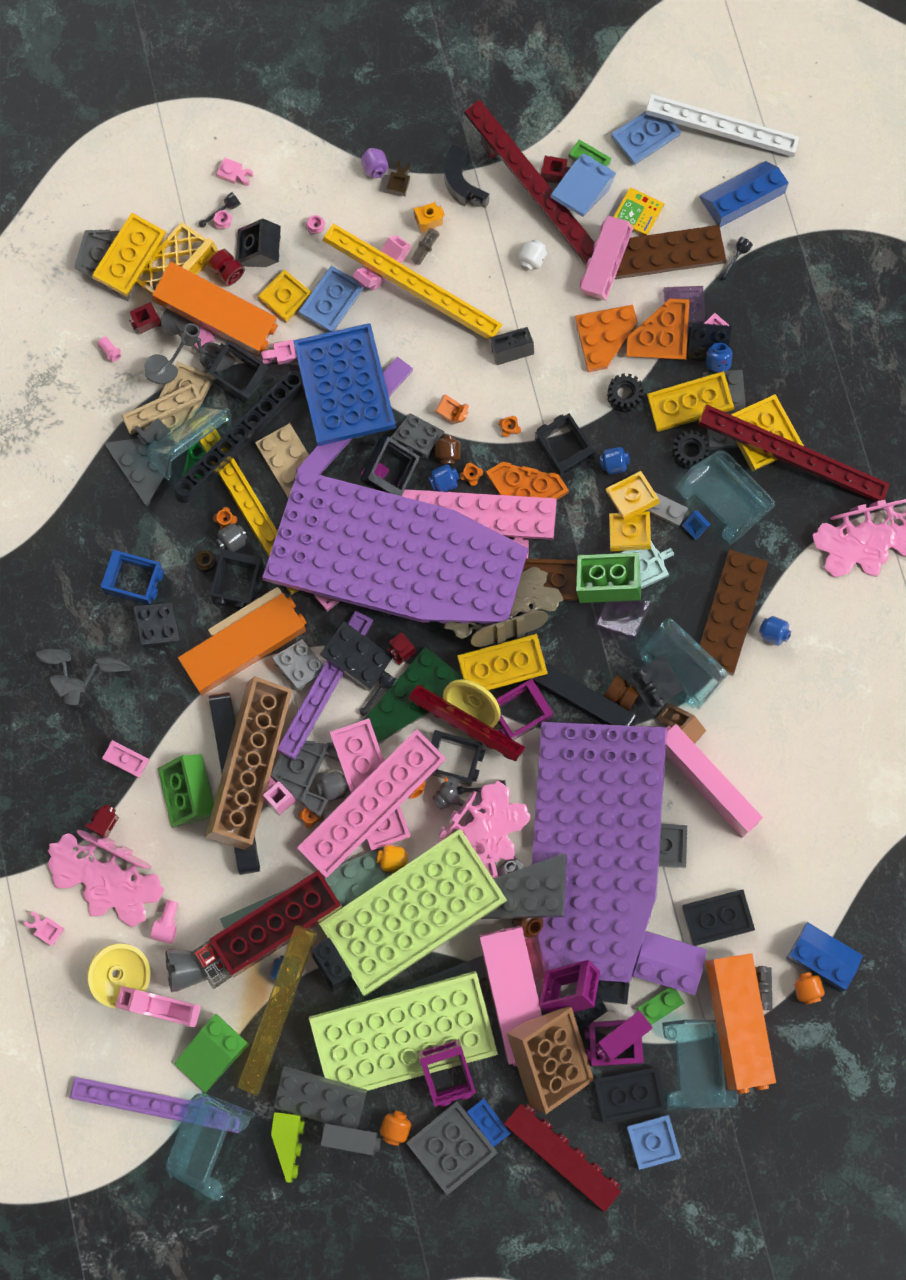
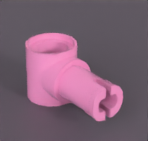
[151,900,178,944]

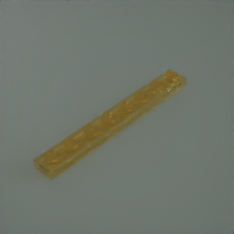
[237,925,317,1096]

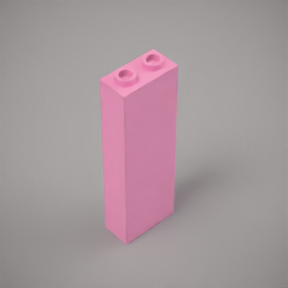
[665,724,763,838]
[478,925,542,1066]

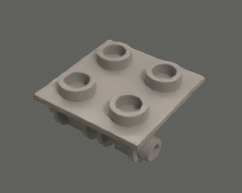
[271,639,324,691]

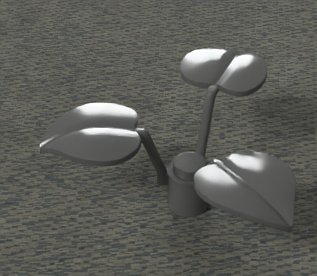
[145,308,236,384]
[36,649,131,705]

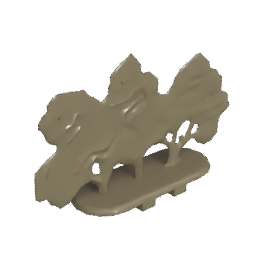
[444,567,563,647]

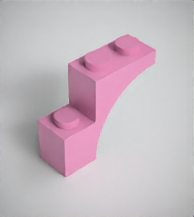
[116,986,201,1027]

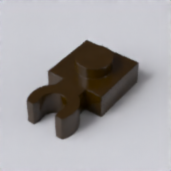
[387,160,411,197]

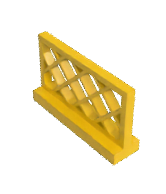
[136,222,218,294]

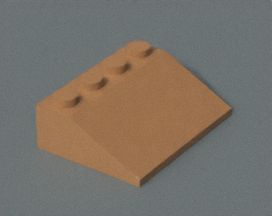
[507,1006,594,1114]

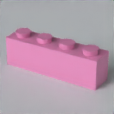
[580,215,633,301]

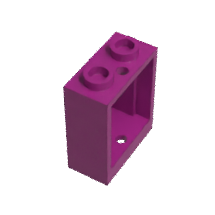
[496,679,554,740]
[539,960,600,1014]
[596,1010,653,1062]
[584,1020,644,1067]
[418,1039,476,1106]

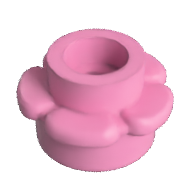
[213,210,232,229]
[306,215,325,234]

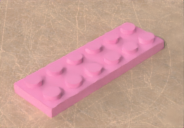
[330,718,411,851]

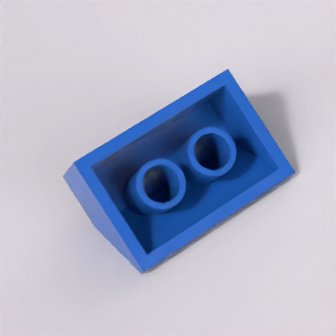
[786,922,863,992]

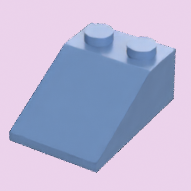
[550,154,616,217]

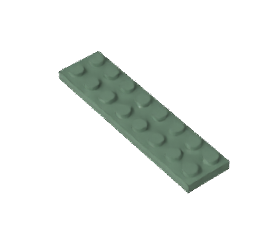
[220,850,387,929]

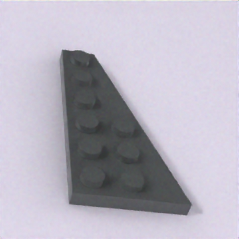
[481,853,567,919]

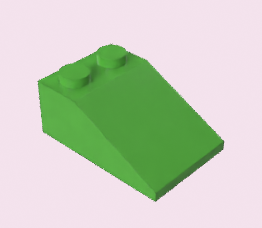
[174,1014,250,1093]

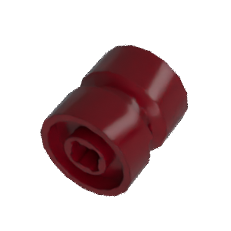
[208,249,245,286]

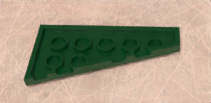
[364,647,464,745]

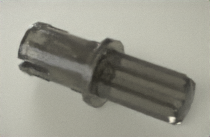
[411,228,440,265]

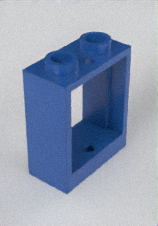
[101,550,164,605]

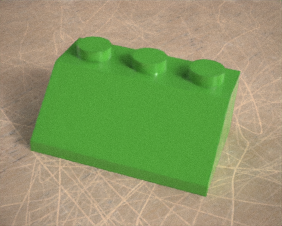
[576,552,641,603]
[158,754,214,828]

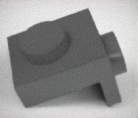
[135,418,171,447]

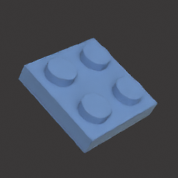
[627,1115,681,1170]

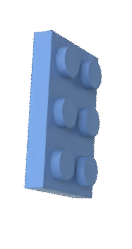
[611,111,681,165]
[299,265,364,332]

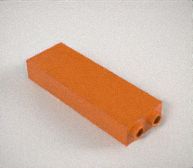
[152,261,278,356]
[178,593,307,696]
[705,953,776,1094]

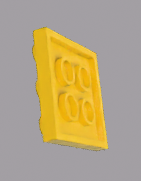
[731,394,804,472]

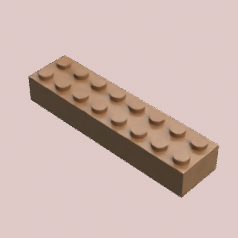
[205,676,292,850]

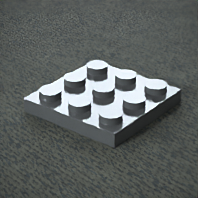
[407,1101,498,1195]

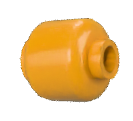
[376,844,408,873]

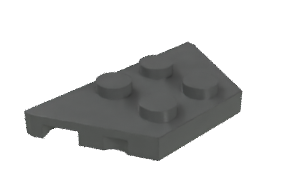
[105,438,170,507]

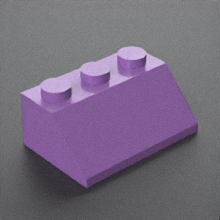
[633,931,707,995]

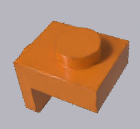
[434,394,469,425]

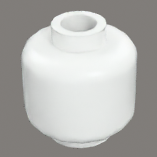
[518,239,547,270]

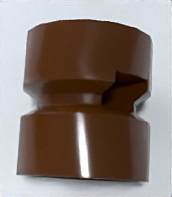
[604,675,639,711]

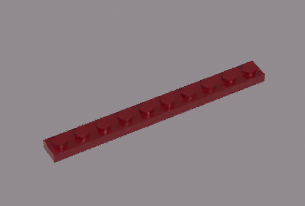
[464,100,595,265]
[698,404,890,502]

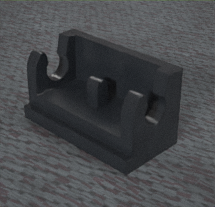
[490,327,534,365]

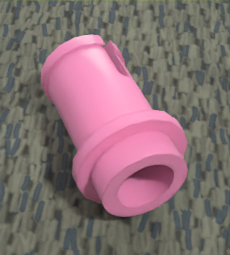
[97,336,121,362]

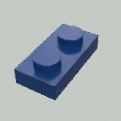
[467,1099,510,1147]

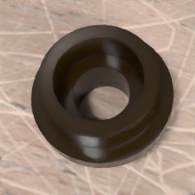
[195,550,215,571]

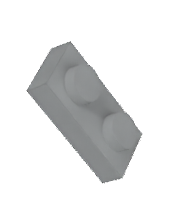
[646,492,688,528]

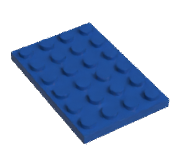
[293,323,396,446]

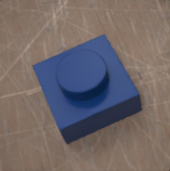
[682,510,711,540]

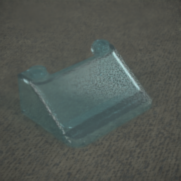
[148,407,231,480]
[675,450,775,545]
[640,617,728,710]
[662,1020,739,1110]
[166,1093,255,1201]

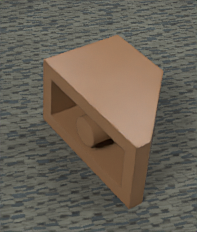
[656,703,706,744]

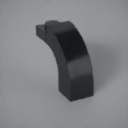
[444,144,490,208]

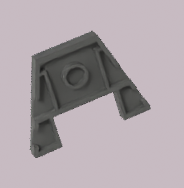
[75,229,130,301]
[271,741,340,819]

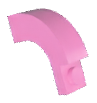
[353,235,412,291]
[263,777,296,816]

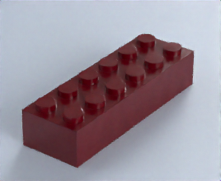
[209,870,342,978]

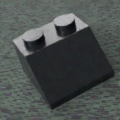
[236,218,281,267]

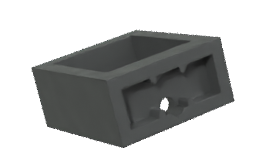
[321,1124,381,1156]

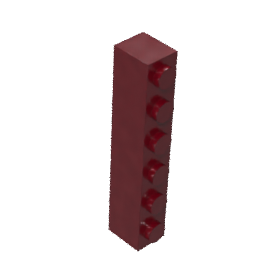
[504,1104,622,1212]

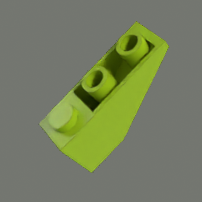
[271,1112,305,1183]

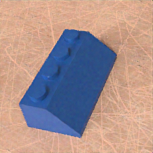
[699,161,789,227]

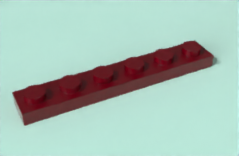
[408,685,525,762]

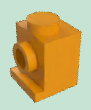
[413,202,445,233]

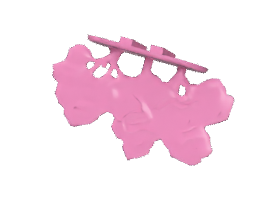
[813,499,906,577]
[434,781,530,862]
[48,830,164,927]

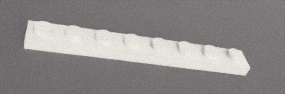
[646,94,799,157]

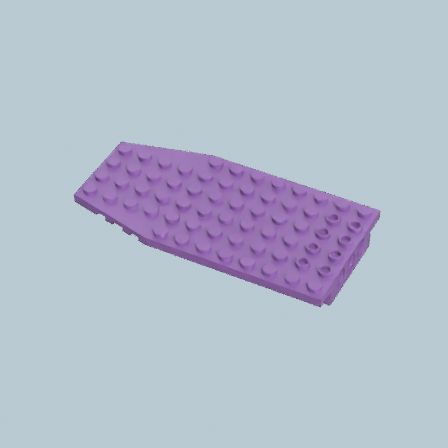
[263,470,528,624]
[532,722,667,982]

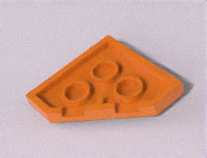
[626,298,690,360]
[575,304,637,373]
[486,462,569,500]

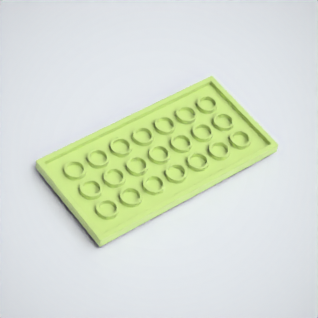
[319,829,507,996]
[309,971,498,1091]

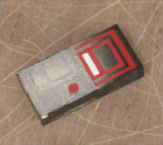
[190,940,232,989]

